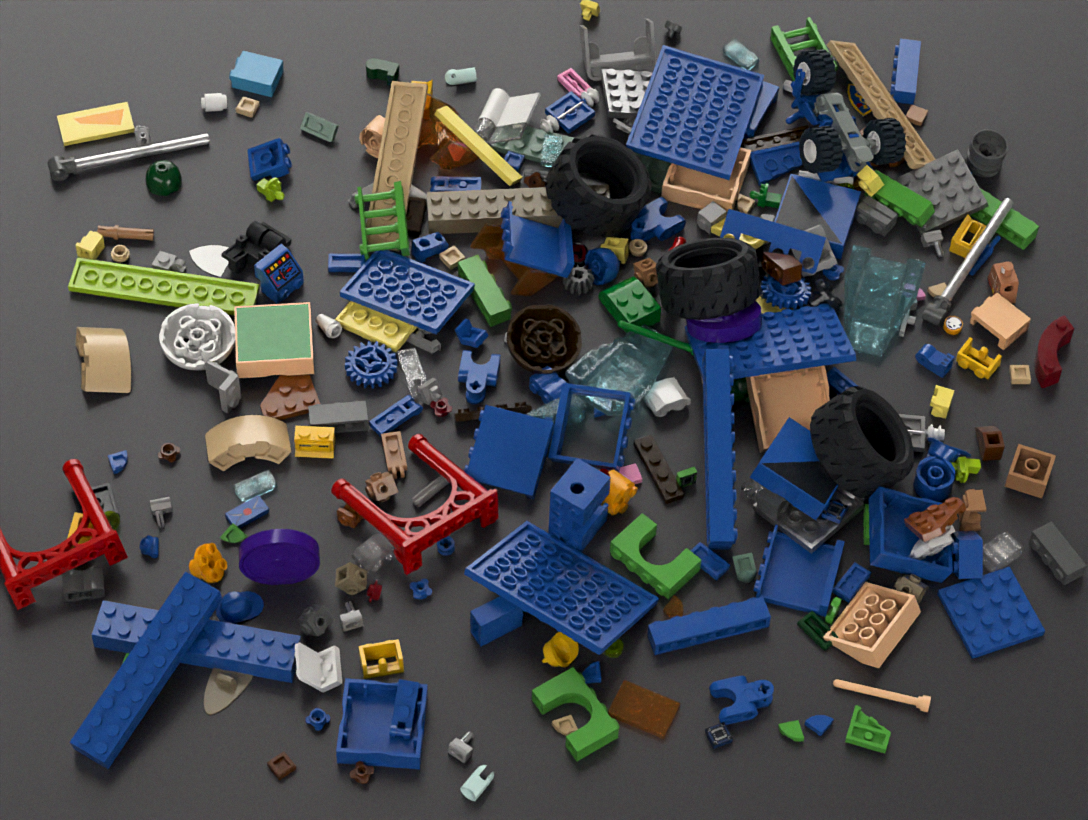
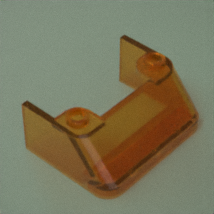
[421,93,479,170]
[470,223,558,296]

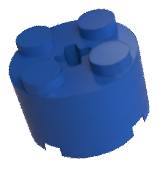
[913,456,955,501]

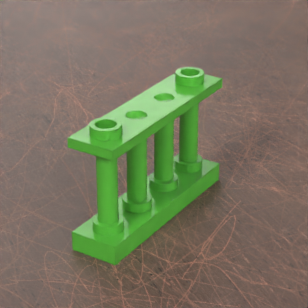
[770,17,838,81]
[355,181,410,261]

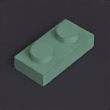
[300,112,339,142]

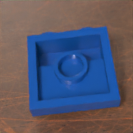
[247,138,292,181]

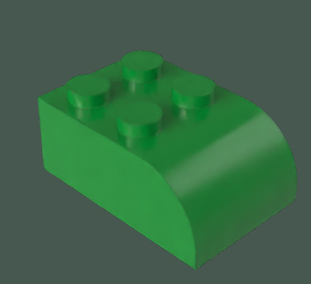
[598,276,661,336]

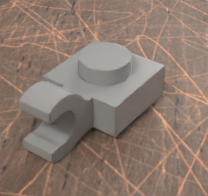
[152,251,187,273]

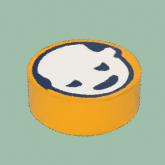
[943,316,963,335]

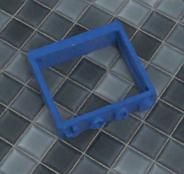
[548,383,635,472]

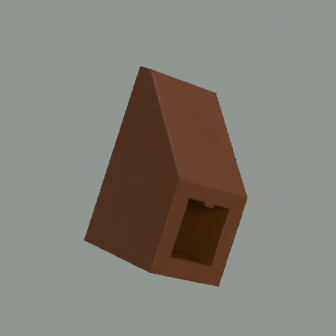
[761,252,802,285]
[975,426,1005,461]

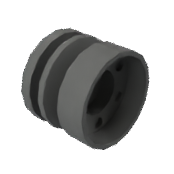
[965,129,1008,177]

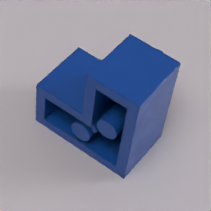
[951,531,983,579]

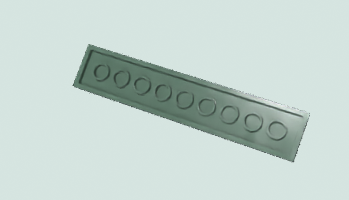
[491,125,672,193]

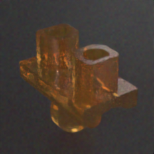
[417,118,438,150]

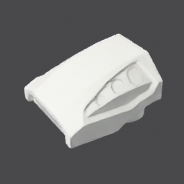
[639,377,691,417]
[909,525,955,560]

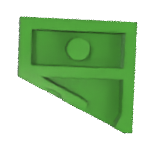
[845,705,891,754]

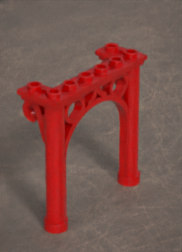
[331,434,499,575]
[0,459,128,610]

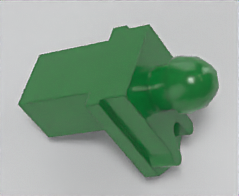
[749,183,782,208]

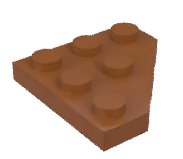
[260,374,320,420]
[904,497,966,542]

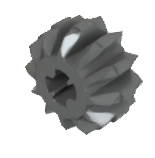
[562,264,594,296]

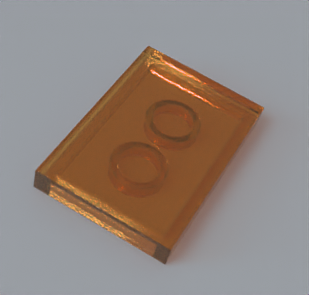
[608,680,680,739]

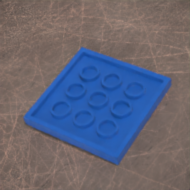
[937,566,1045,659]

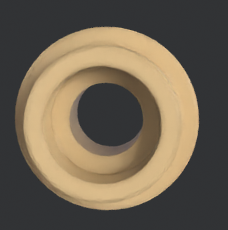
[629,239,647,257]
[111,245,130,262]

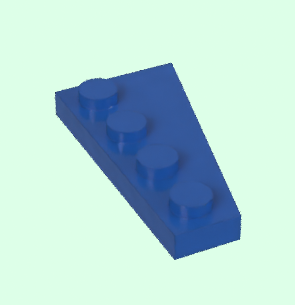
[750,142,803,186]

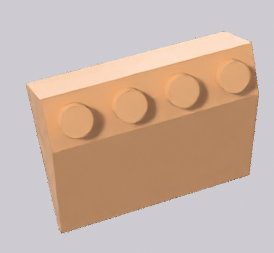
[823,582,921,668]

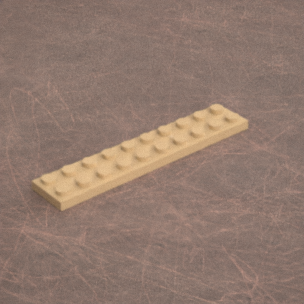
[827,40,936,169]
[366,81,428,252]

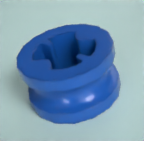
[437,536,455,556]

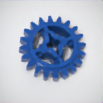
[761,274,812,310]
[345,341,397,389]

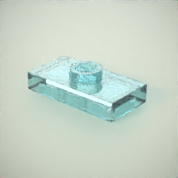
[723,39,760,70]
[541,134,562,167]
[233,470,278,503]

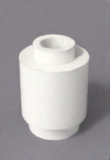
[201,93,227,112]

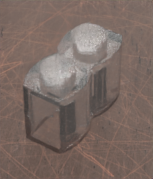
[983,531,1024,572]

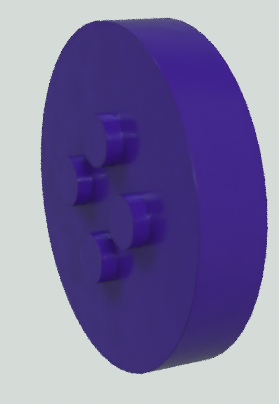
[686,301,762,343]
[239,529,320,585]

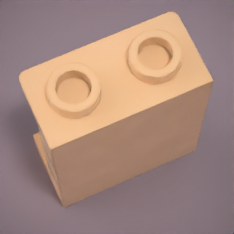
[970,293,1031,350]

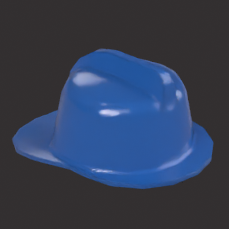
[926,438,971,462]
[216,591,264,624]

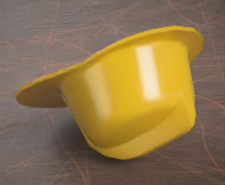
[542,632,579,668]

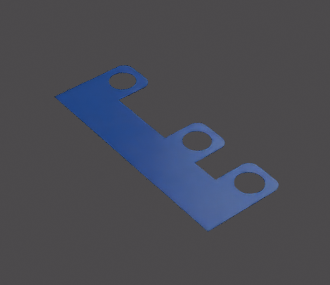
[720,209,826,274]

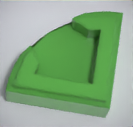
[219,523,248,543]
[825,597,842,625]
[778,720,804,742]

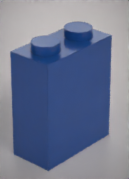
[470,596,524,647]

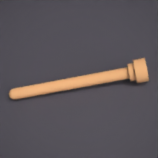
[833,679,931,713]

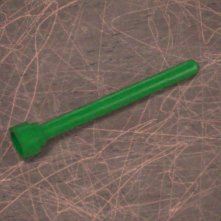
[618,320,694,358]

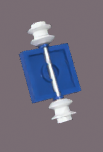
[540,88,600,134]

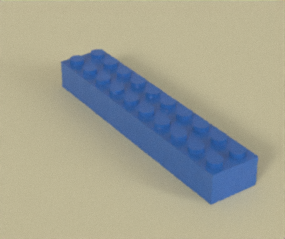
[702,349,738,550]
[70,571,222,769]
[92,600,301,683]

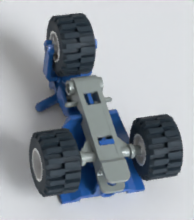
[786,49,906,182]

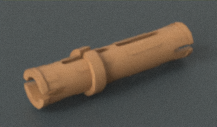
[97,225,154,241]

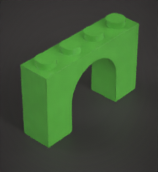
[610,513,702,599]
[532,667,620,761]

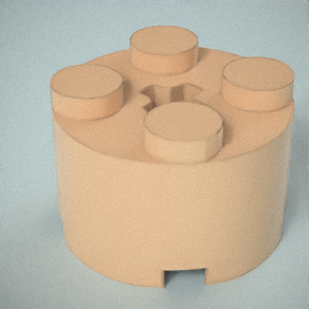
[359,115,385,158]

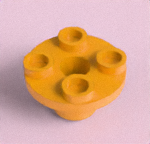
[189,543,227,583]

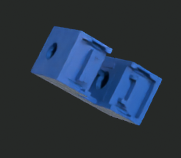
[548,458,611,553]

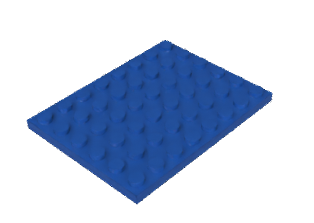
[626,45,764,180]
[685,304,856,379]
[464,521,659,655]

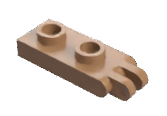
[381,431,407,479]

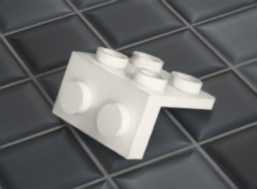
[295,643,342,693]

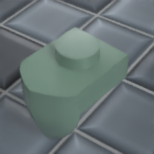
[732,553,757,583]

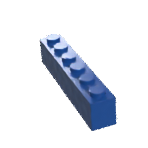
[647,597,771,655]

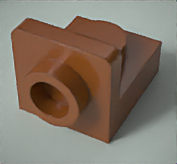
[337,504,363,528]

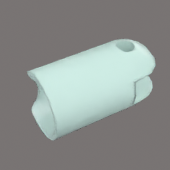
[445,67,477,85]
[460,765,494,801]

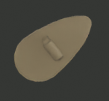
[204,668,253,715]

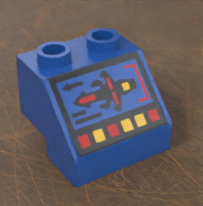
[254,244,304,304]

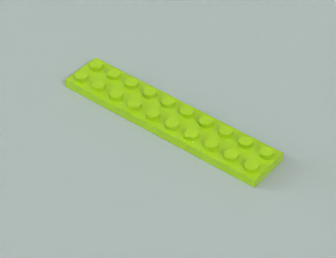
[68,257,260,316]

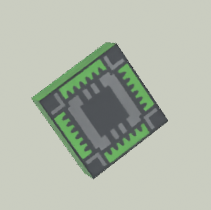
[676,467,697,488]

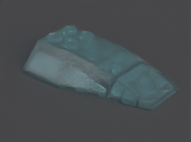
[844,245,926,358]
[565,324,674,416]

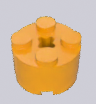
[601,470,638,515]

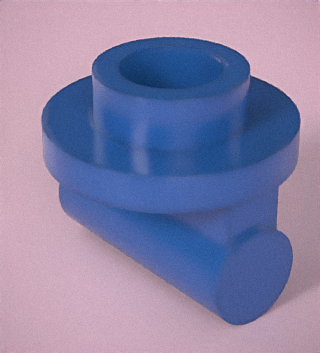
[139,535,159,558]

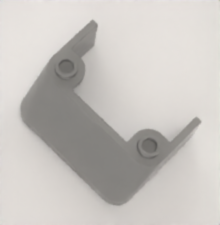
[580,18,656,81]

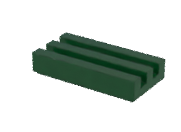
[797,611,838,651]

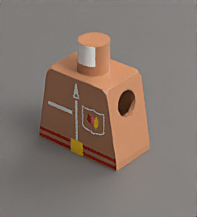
[987,262,1019,304]

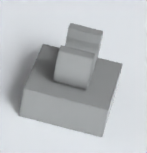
[418,378,443,405]

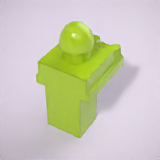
[257,177,285,202]
[950,456,981,483]

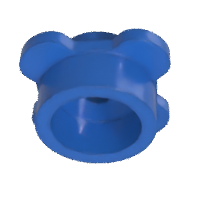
[823,264,844,281]
[410,579,432,599]
[306,708,330,731]

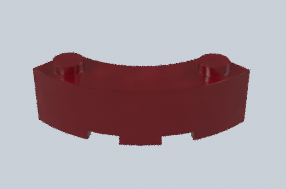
[1034,315,1074,389]

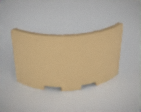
[75,327,131,393]
[205,415,291,471]

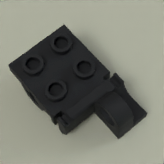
[221,221,292,274]

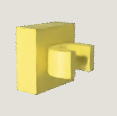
[580,0,600,21]

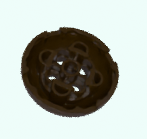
[507,304,582,374]

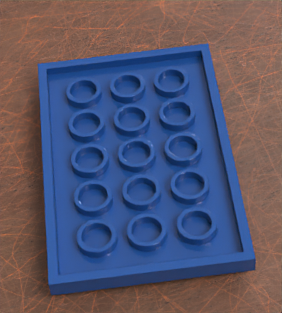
[340,250,475,335]

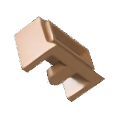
[958,489,986,531]

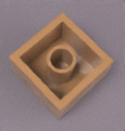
[1005,444,1056,498]

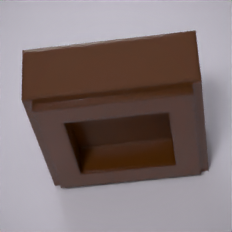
[267,751,296,780]

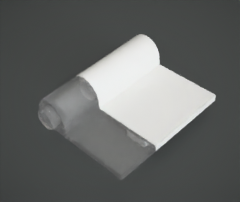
[473,88,541,144]

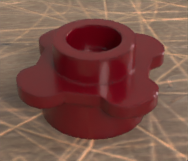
[430,397,452,417]
[366,580,382,603]

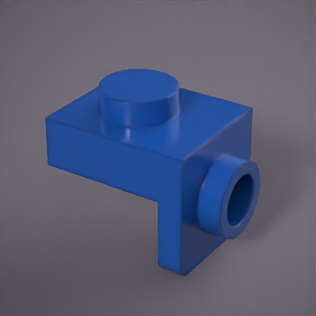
[455,319,489,348]

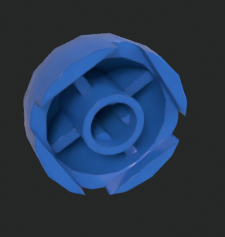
[585,248,620,285]

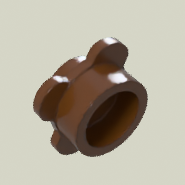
[524,172,545,188]
[158,443,180,463]
[350,761,374,784]

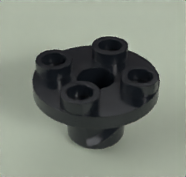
[808,279,843,312]

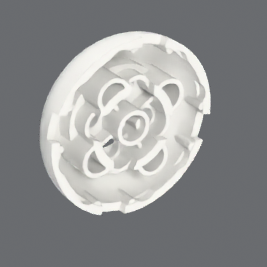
[159,304,235,371]

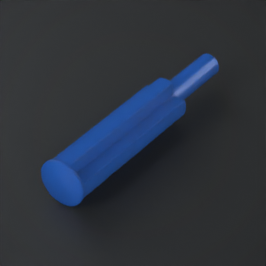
[968,235,1001,275]

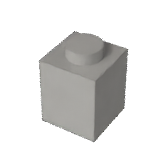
[697,201,726,234]

